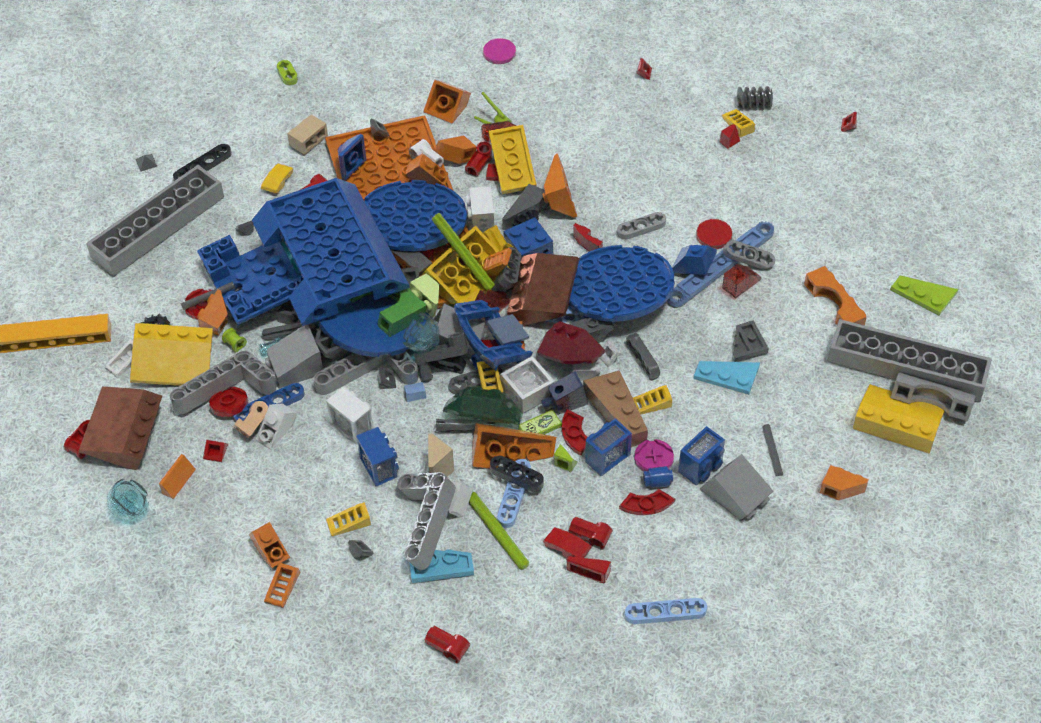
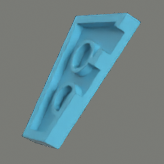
[694,361,760,395]
[409,549,474,583]

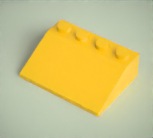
[420,225,511,305]
[130,323,213,386]
[853,384,944,454]

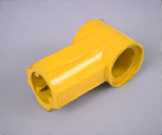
[483,225,514,259]

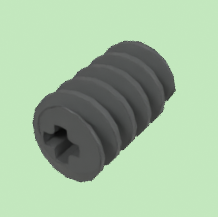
[737,86,773,108]

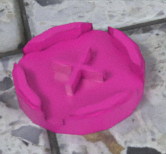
[483,38,516,64]
[634,439,674,471]

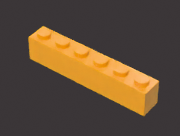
[0,314,111,353]

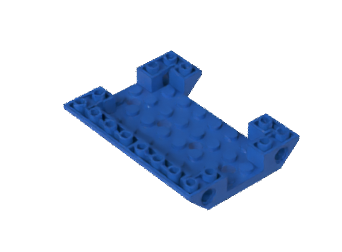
[252,178,410,326]
[197,203,338,325]

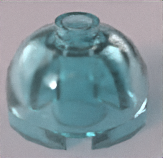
[403,313,440,353]
[107,479,149,520]

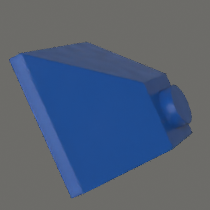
[338,134,366,181]
[672,245,717,275]

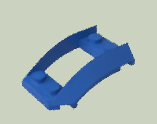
[454,300,533,371]

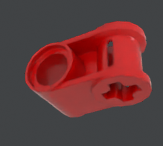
[63,420,90,459]

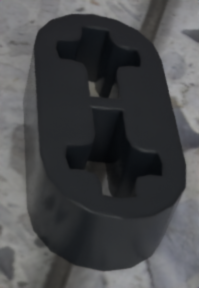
[429,356,467,374]

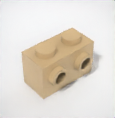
[287,114,328,155]

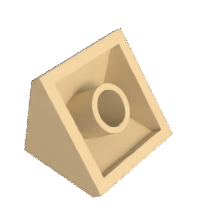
[428,433,454,477]

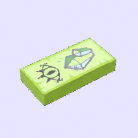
[518,409,562,435]

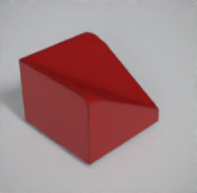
[720,124,740,149]

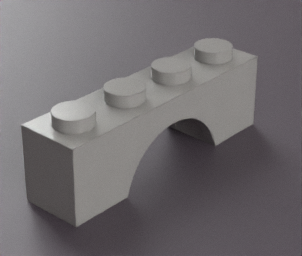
[891,372,975,421]

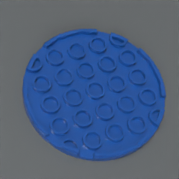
[364,180,467,251]
[568,245,675,321]
[318,288,430,357]

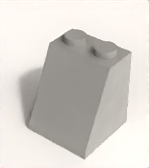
[423,304,486,359]
[265,325,323,388]
[700,454,774,520]

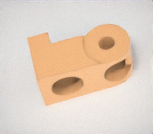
[232,401,268,438]

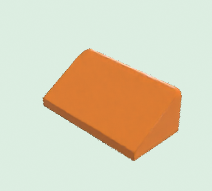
[159,454,196,499]

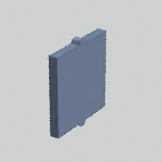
[486,314,529,345]

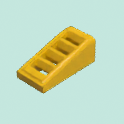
[722,109,756,138]
[477,361,504,402]
[633,385,672,415]
[326,502,371,537]

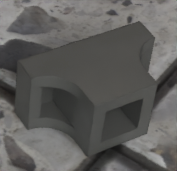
[571,317,614,343]

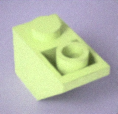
[409,273,439,318]

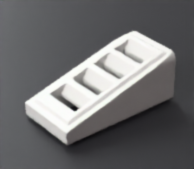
[104,339,133,377]

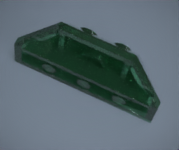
[443,386,523,425]

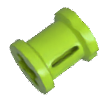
[222,328,247,352]

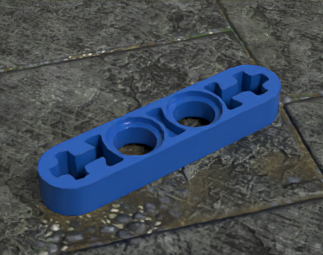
[234,383,305,422]

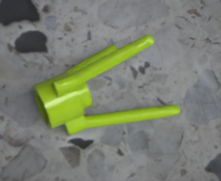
[474,92,512,130]

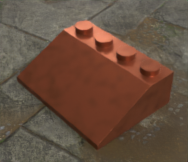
[507,253,579,326]
[79,386,162,470]

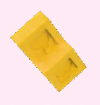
[261,163,293,194]

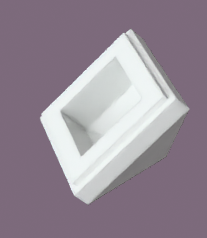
[600,341,620,367]

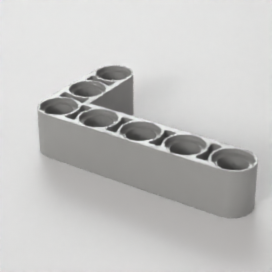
[170,351,277,414]
[314,351,419,395]
[397,472,456,571]

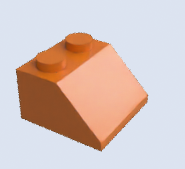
[423,80,471,124]

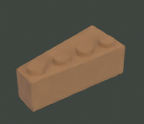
[583,370,648,447]

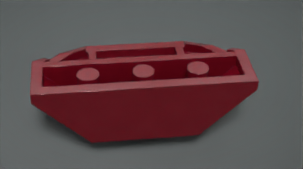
[537,321,605,364]

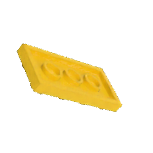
[489,125,537,194]

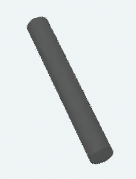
[181,282,235,310]
[762,424,783,476]

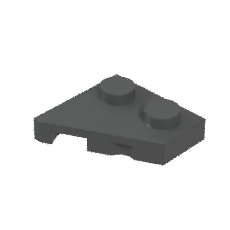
[733,320,769,362]

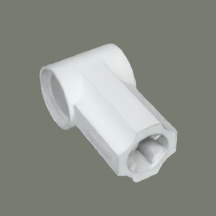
[408,139,444,167]

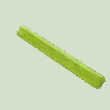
[432,213,495,291]
[469,492,529,570]

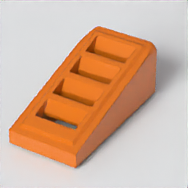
[483,248,512,278]
[264,562,301,608]

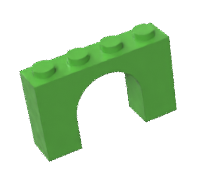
[343,279,427,337]

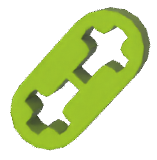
[277,60,298,86]

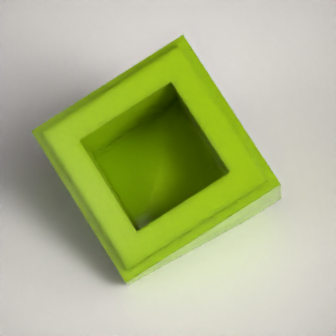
[554,444,578,472]

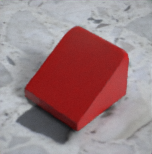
[203,440,229,462]

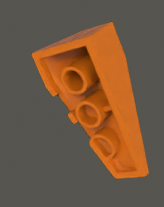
[542,153,577,217]
[472,423,557,469]

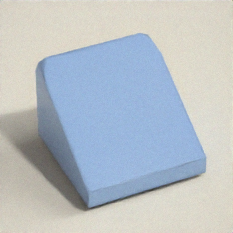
[404,382,426,402]

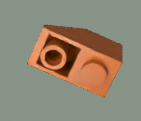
[435,135,477,164]
[405,153,448,186]
[197,289,228,336]
[820,465,869,500]
[249,522,290,568]

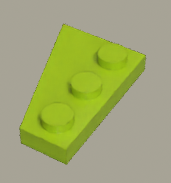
[890,275,958,316]

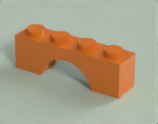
[804,266,867,326]

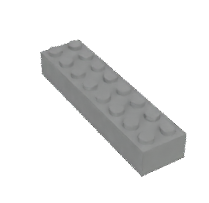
[86,165,224,276]
[827,319,992,402]

